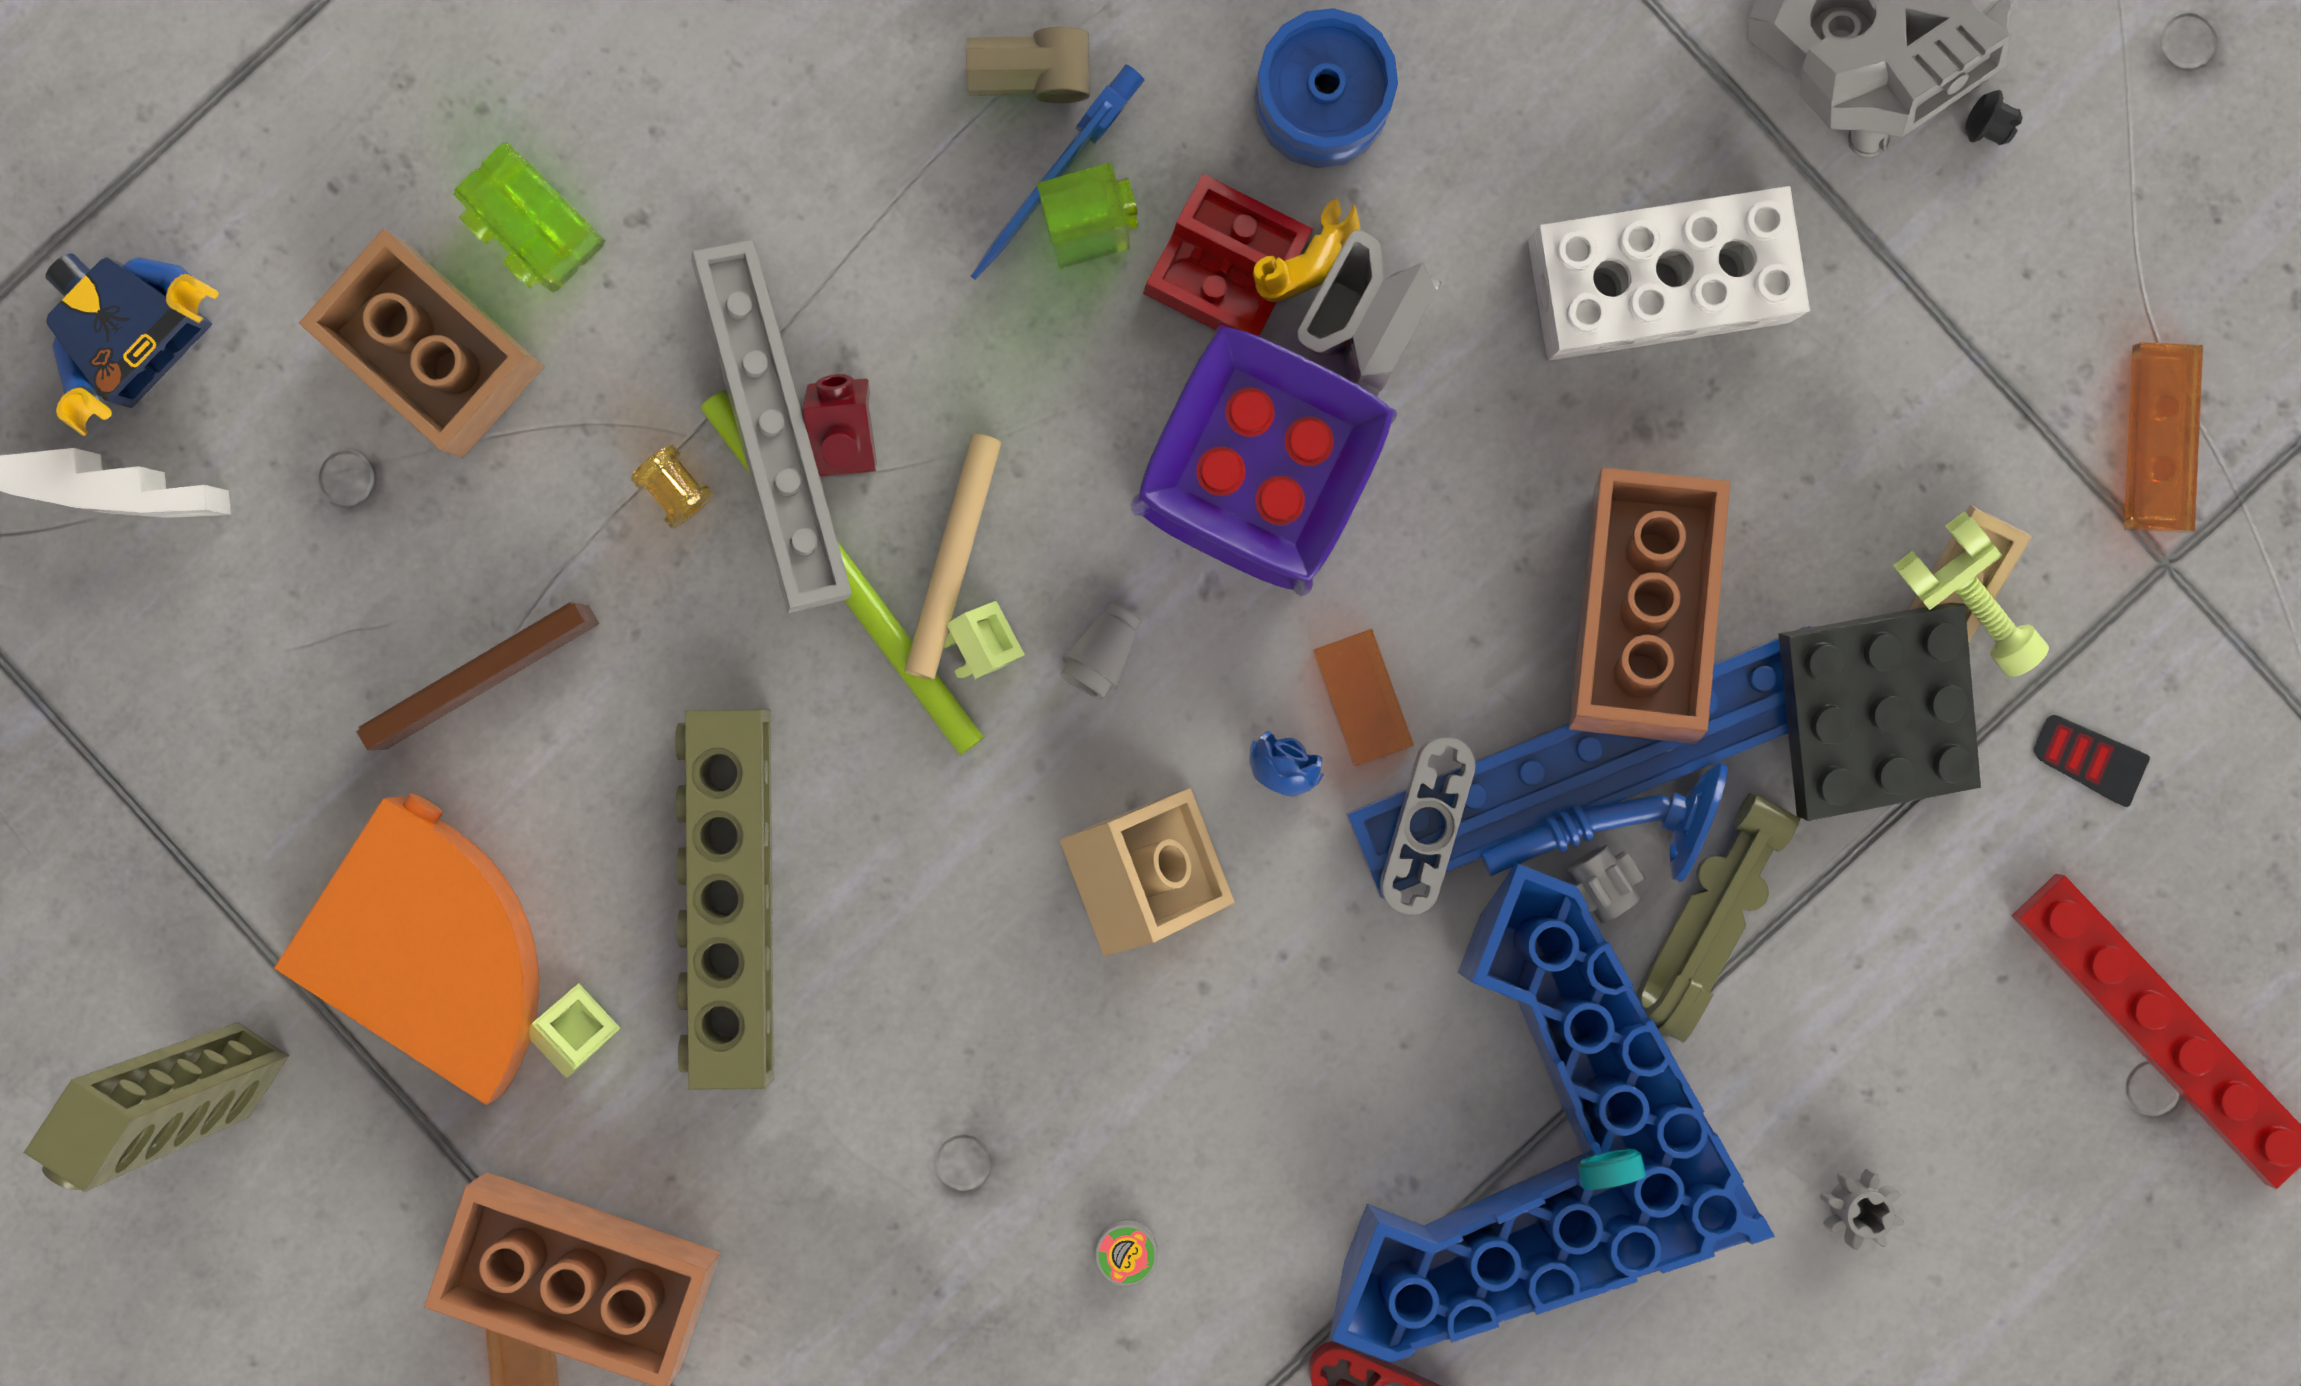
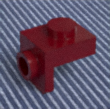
[803,374,877,476]

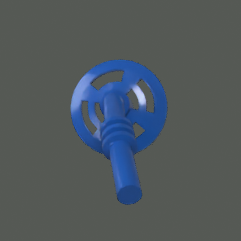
[1480,762,1728,882]

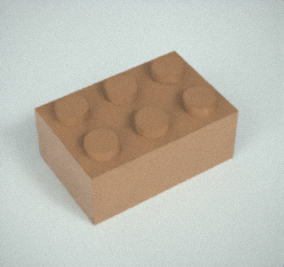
[299,228,545,458]

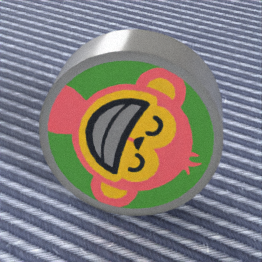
[1095,1220,1158,1287]

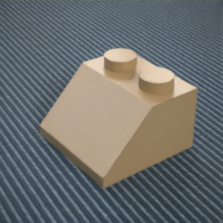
[1059,788,1235,957]

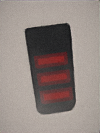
[2034,715,2150,807]

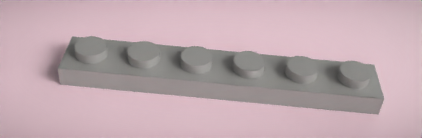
[691,239,852,613]

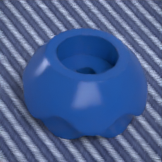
[1249,731,1324,797]

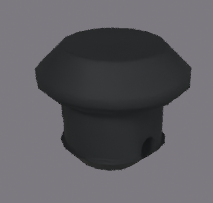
[1965,90,2023,145]

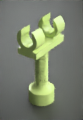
[1893,511,2049,677]

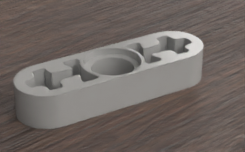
[1380,737,1476,916]

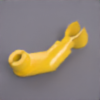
[1253,198,1360,302]

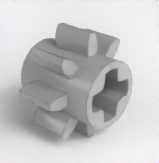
[1567,845,1645,923]
[1820,1169,1904,1250]

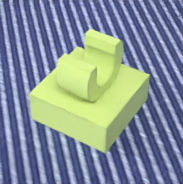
[943,601,1025,679]

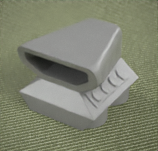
[1296,230,1441,397]

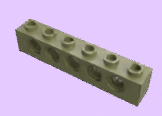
[675,709,774,1090]
[23,1022,289,1192]

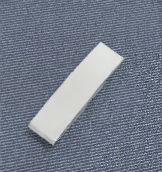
[0,448,231,518]

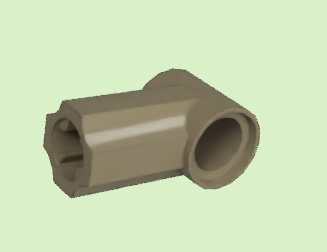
[966,26,1090,103]

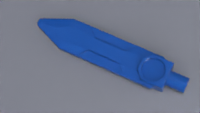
[970,64,1145,280]

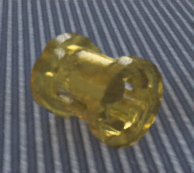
[630,444,714,528]

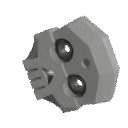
[1747,0,2014,158]

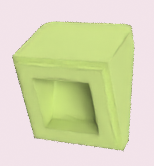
[529,983,621,1078]

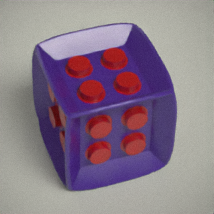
[1130,325,1397,596]

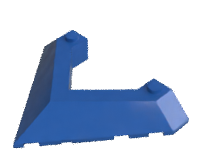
[1330,863,1775,1363]

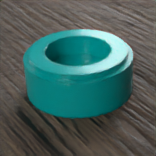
[1577,1149,1646,1190]

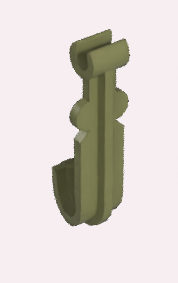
[1637,793,1801,1043]

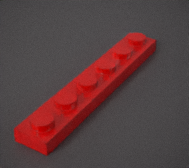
[2011,874,2301,1189]

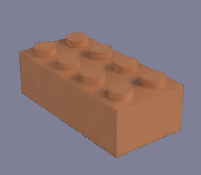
[1569,467,1731,744]
[424,1172,721,1386]

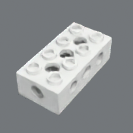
[1528,186,1810,361]

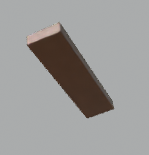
[356,602,599,750]

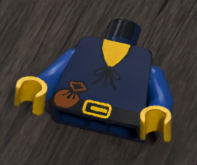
[45,253,219,436]

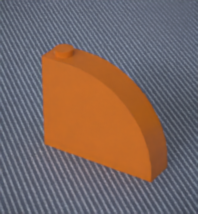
[274,793,539,1105]

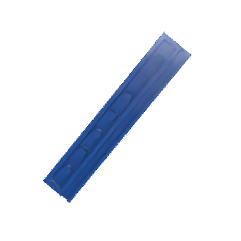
[1346,626,1811,898]

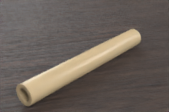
[904,434,1002,680]

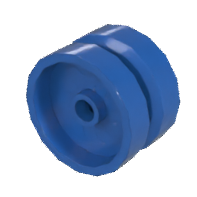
[1254,8,1398,168]

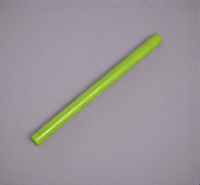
[700,390,985,756]

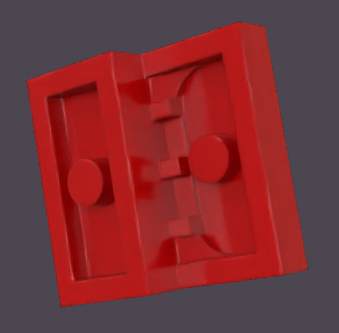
[1143,173,1313,337]

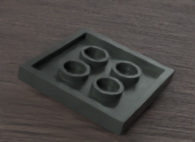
[1778,602,1981,821]

